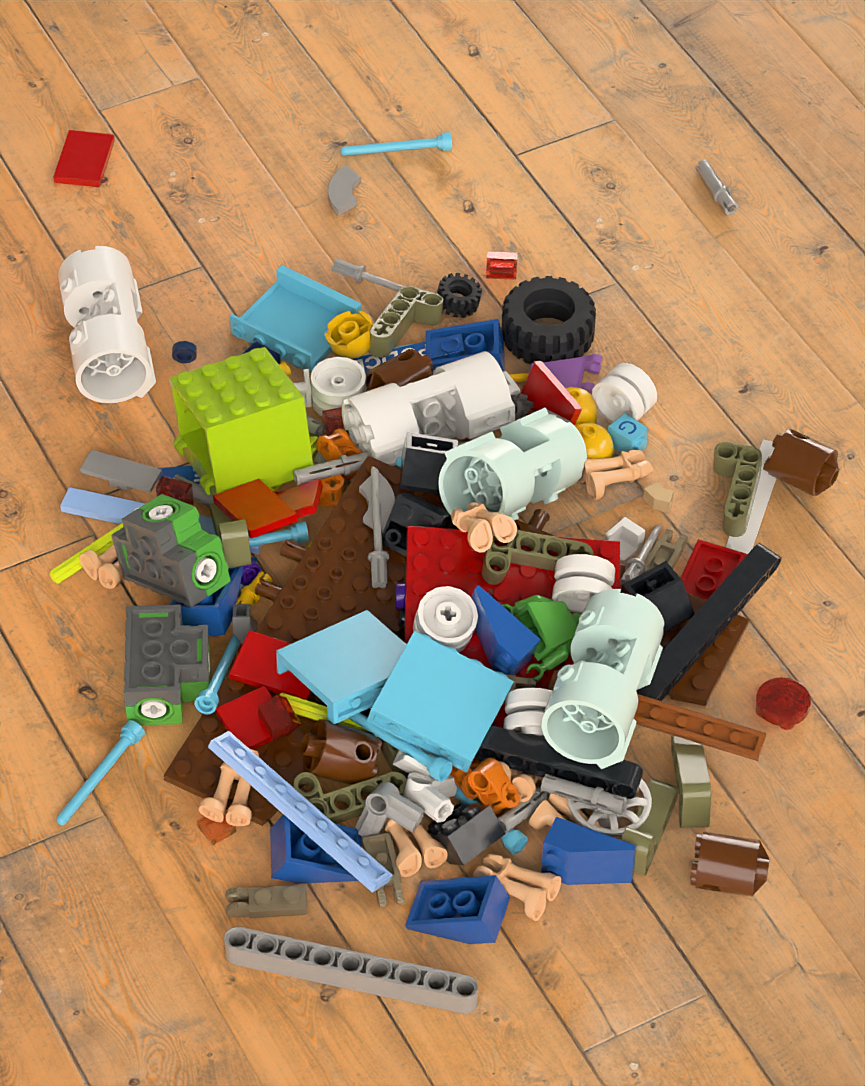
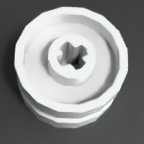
[311,357,366,421]
[592,363,657,423]
[552,554,615,614]
[413,586,478,652]
[503,688,553,739]

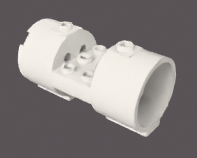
[58,246,156,403]
[342,351,515,466]

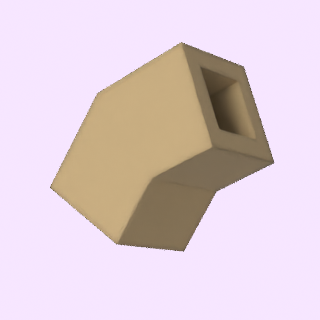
[643,482,674,513]

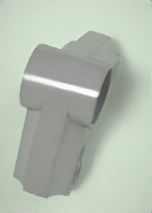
[355,782,425,837]

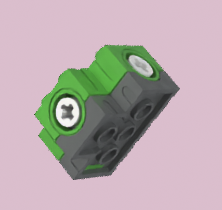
[111,494,231,607]
[124,605,211,726]

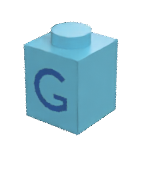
[608,413,648,453]

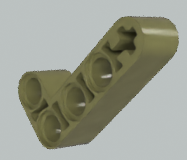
[369,286,443,358]
[713,442,762,537]
[210,503,251,568]
[482,530,593,584]
[671,735,711,828]
[293,772,407,824]
[621,779,679,876]

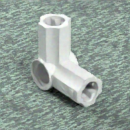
[403,773,457,822]

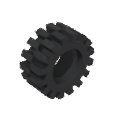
[437,273,482,318]

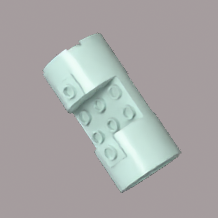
[439,408,587,520]
[541,589,664,769]

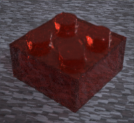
[156,476,194,506]

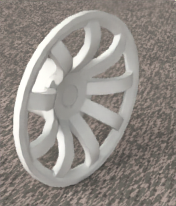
[567,779,652,836]

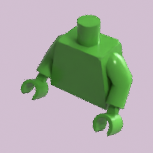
[502,595,581,682]

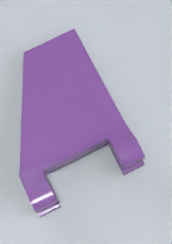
[529,354,602,395]

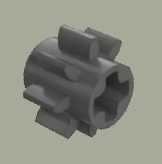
[511,393,534,421]

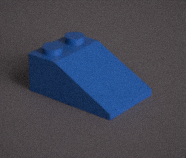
[426,319,505,372]
[170,566,243,637]
[471,585,541,676]
[270,814,362,884]
[541,817,636,885]
[405,875,510,944]

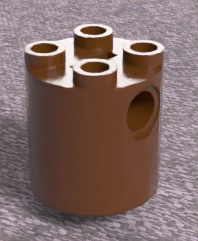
[366,349,433,392]
[763,429,840,496]
[300,719,382,785]
[690,832,770,897]

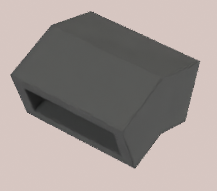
[233,604,257,644]

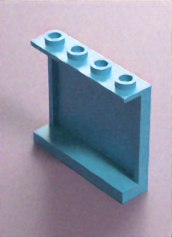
[230,265,362,373]
[276,610,407,724]
[367,631,514,773]

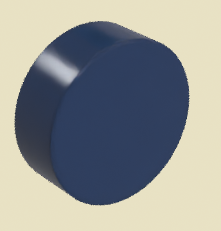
[172,341,197,363]

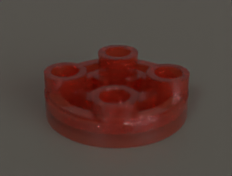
[755,677,811,730]

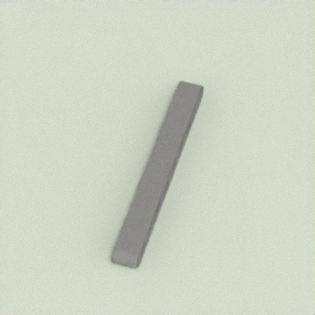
[224,927,478,1014]

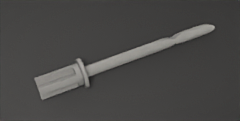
[332,259,404,292]
[368,466,389,589]
[620,525,663,585]

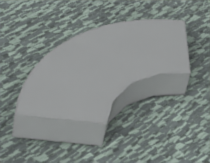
[328,165,361,216]
[359,473,395,534]

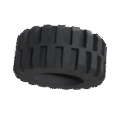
[501,276,596,365]

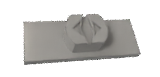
[80,449,162,493]

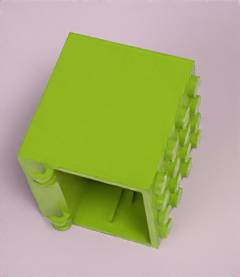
[170,347,314,496]

